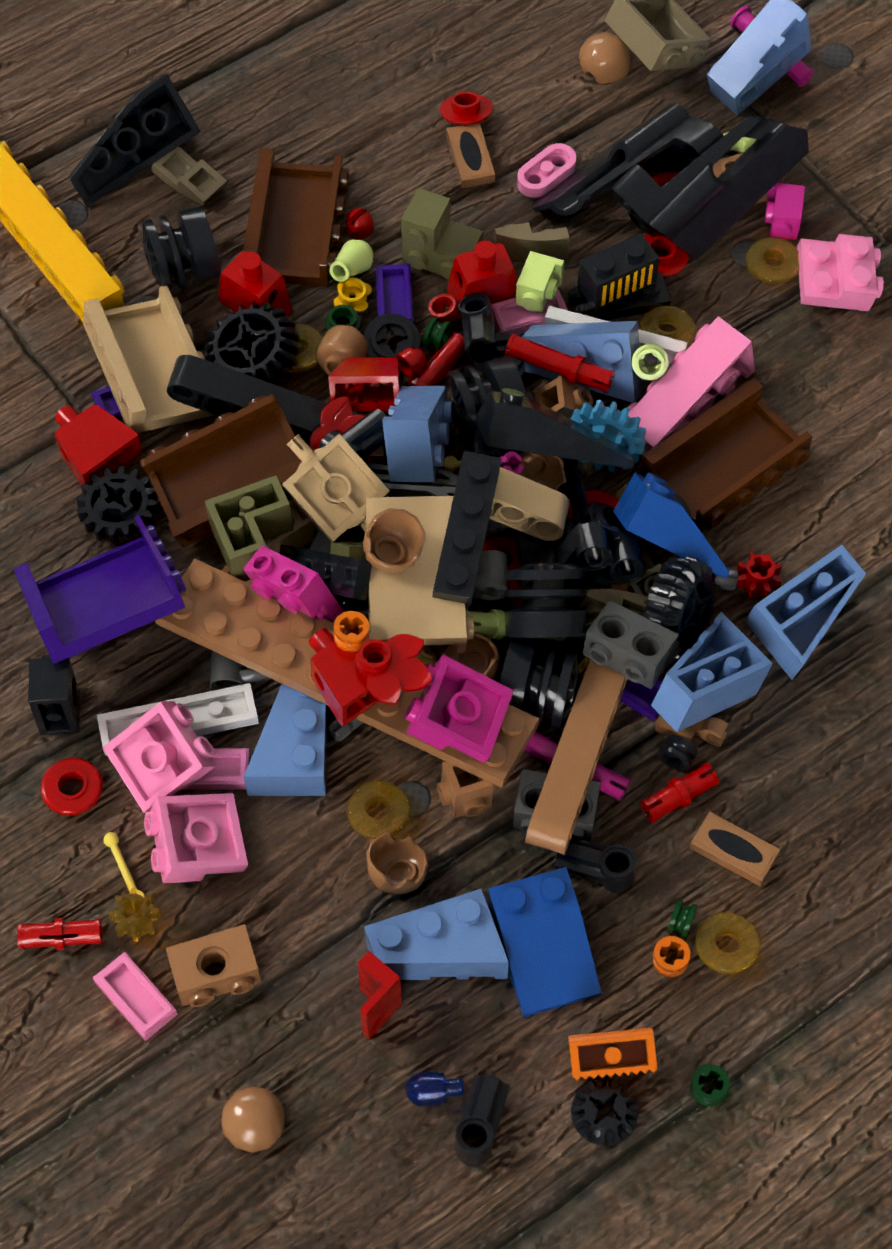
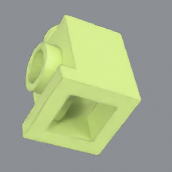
[516,251,564,313]

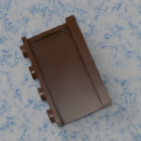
[243,148,349,287]
[641,378,813,532]
[140,394,302,548]

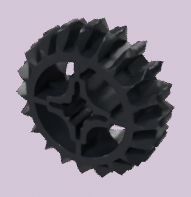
[205,301,302,386]
[642,556,717,659]

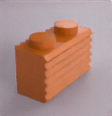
[568,1027,657,1081]

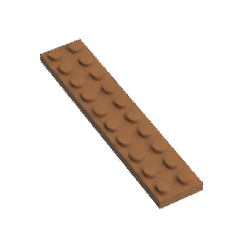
[155,559,539,788]

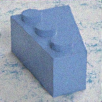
[707,0,812,116]
[522,321,643,403]
[382,386,454,482]
[745,545,866,680]
[651,612,773,732]
[244,684,328,796]
[364,889,509,980]

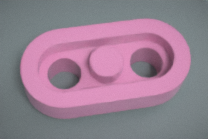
[517,143,576,198]

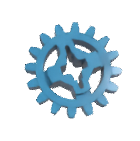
[570,400,646,472]

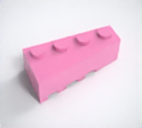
[628,316,755,452]

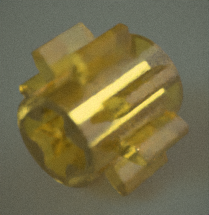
[108,888,161,943]

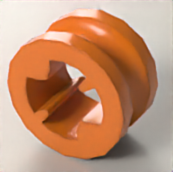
[333,611,370,652]
[652,936,690,977]

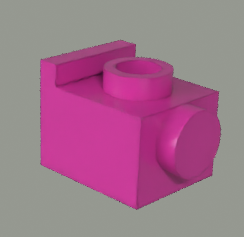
[764,183,805,241]

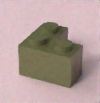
[401,188,483,280]
[204,475,294,581]

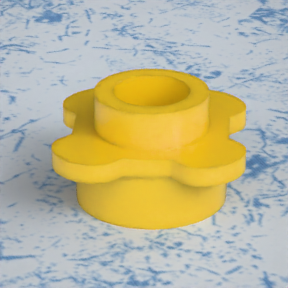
[333,278,372,313]

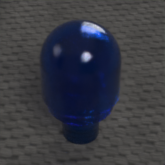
[405,1071,465,1106]

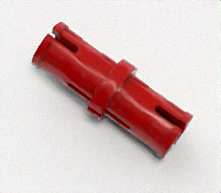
[640,763,719,823]
[17,918,103,950]

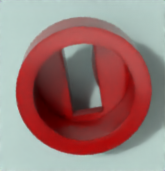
[346,208,374,239]
[428,294,458,323]
[395,347,427,378]

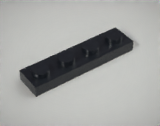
[432,451,502,605]
[279,545,372,600]

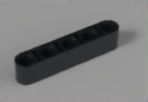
[167,355,328,446]

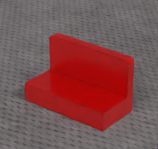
[358,951,402,1039]

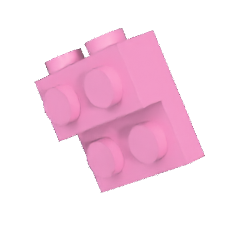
[797,234,884,311]
[102,701,216,813]
[144,793,248,883]

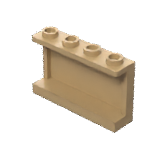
[83,285,213,433]
[365,496,474,653]

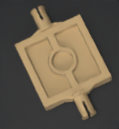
[281,434,390,542]

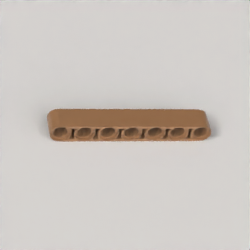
[525,659,628,855]

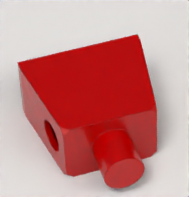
[447,241,518,319]
[219,251,293,332]
[328,357,400,411]
[54,405,143,485]
[309,628,382,727]

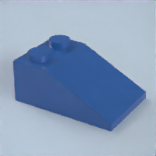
[613,472,730,579]
[487,867,602,1017]

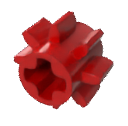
[736,552,782,599]

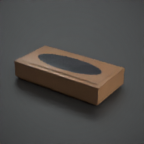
[446,123,495,188]
[690,811,780,886]

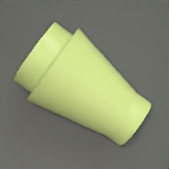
[330,240,373,282]
[632,344,669,380]

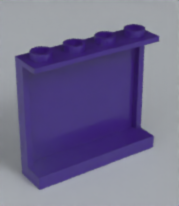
[13,515,187,664]

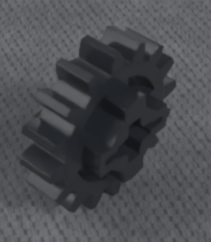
[76,466,159,544]

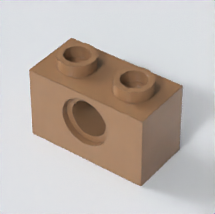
[165,924,261,1007]

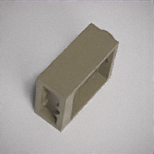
[604,0,712,71]

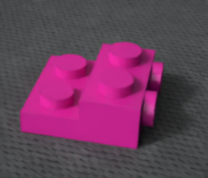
[243,545,344,623]
[404,655,514,763]

